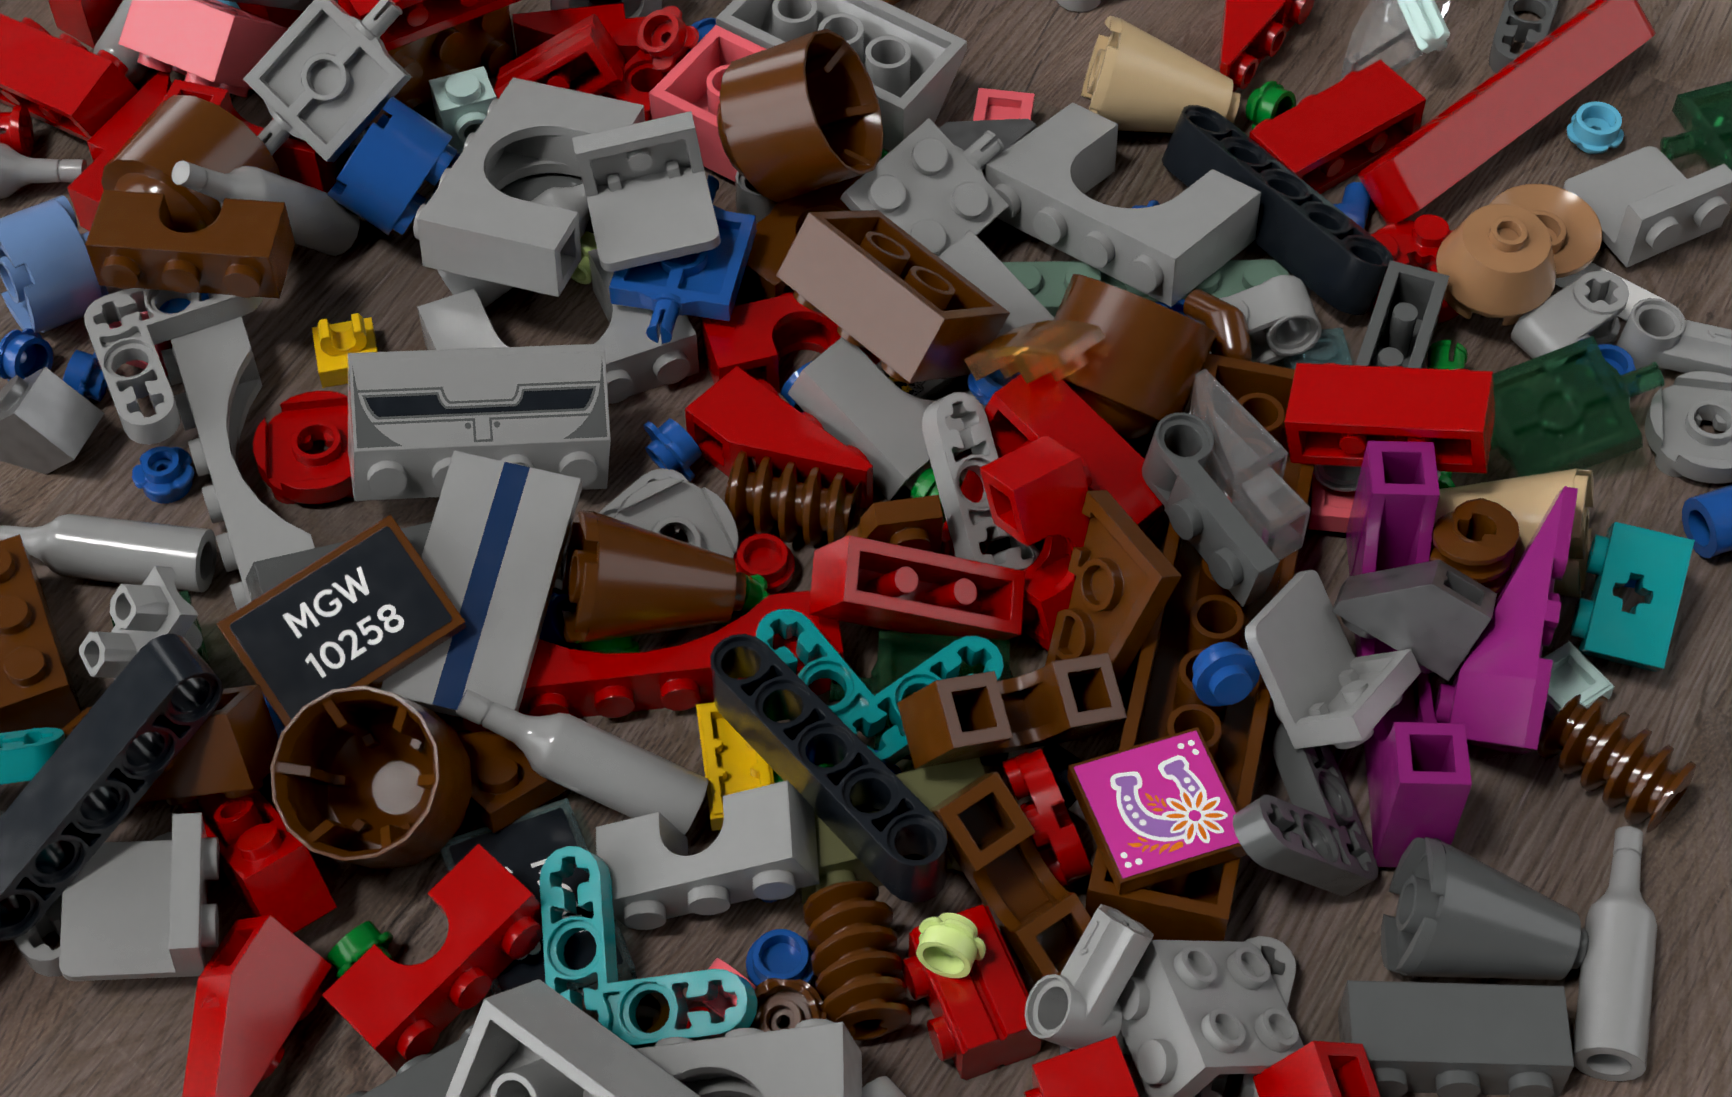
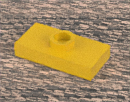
[696,702,774,831]

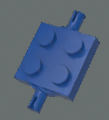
[609,174,757,344]

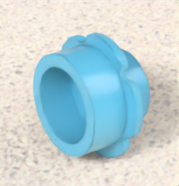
[1566,101,1624,154]

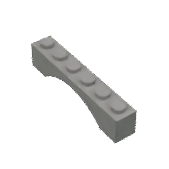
[161,317,315,610]

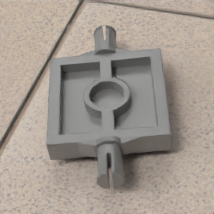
[243,0,412,163]
[840,118,1009,256]

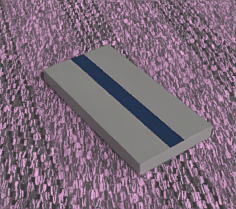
[381,451,582,719]

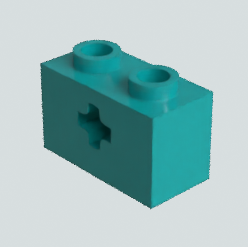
[1570,522,1695,672]

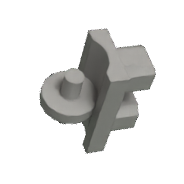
[79,566,203,680]

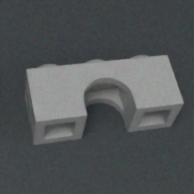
[596,780,820,930]

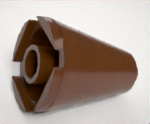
[561,510,746,643]

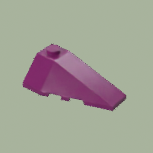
[1434,486,1578,755]

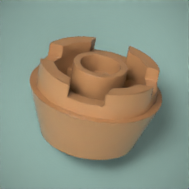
[1436,204,1557,326]

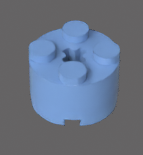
[0,195,109,333]

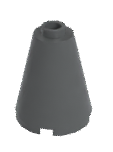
[1381,837,1588,980]

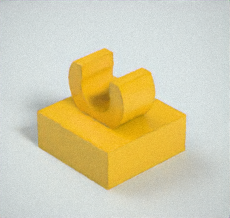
[312,313,378,388]

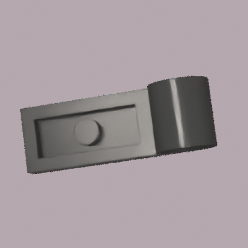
[1142,413,1280,608]

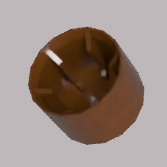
[717,29,884,202]
[101,95,280,233]
[1036,274,1217,441]
[270,685,472,870]

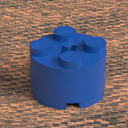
[327,96,458,235]

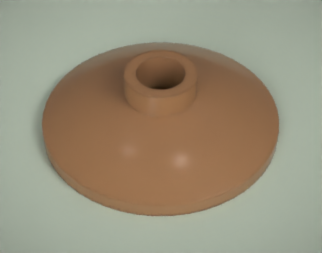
[1489,184,1602,278]

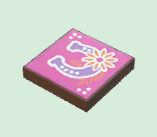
[1067,727,1248,895]

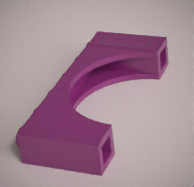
[1346,441,1472,867]

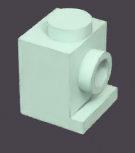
[429,66,496,153]

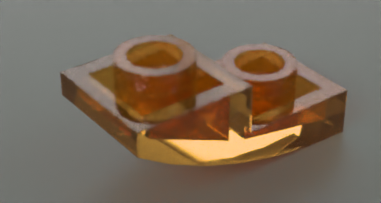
[964,320,1105,383]

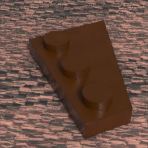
[1045,490,1182,686]

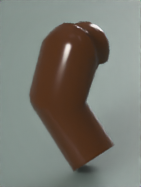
[1183,289,1252,361]

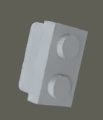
[572,111,721,272]
[1563,146,1732,267]
[1245,570,1421,749]
[59,813,220,981]
[1118,940,1304,1097]

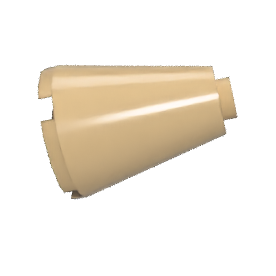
[1081,16,1240,133]
[1431,468,1594,598]

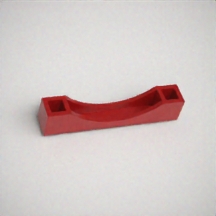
[448,590,844,732]

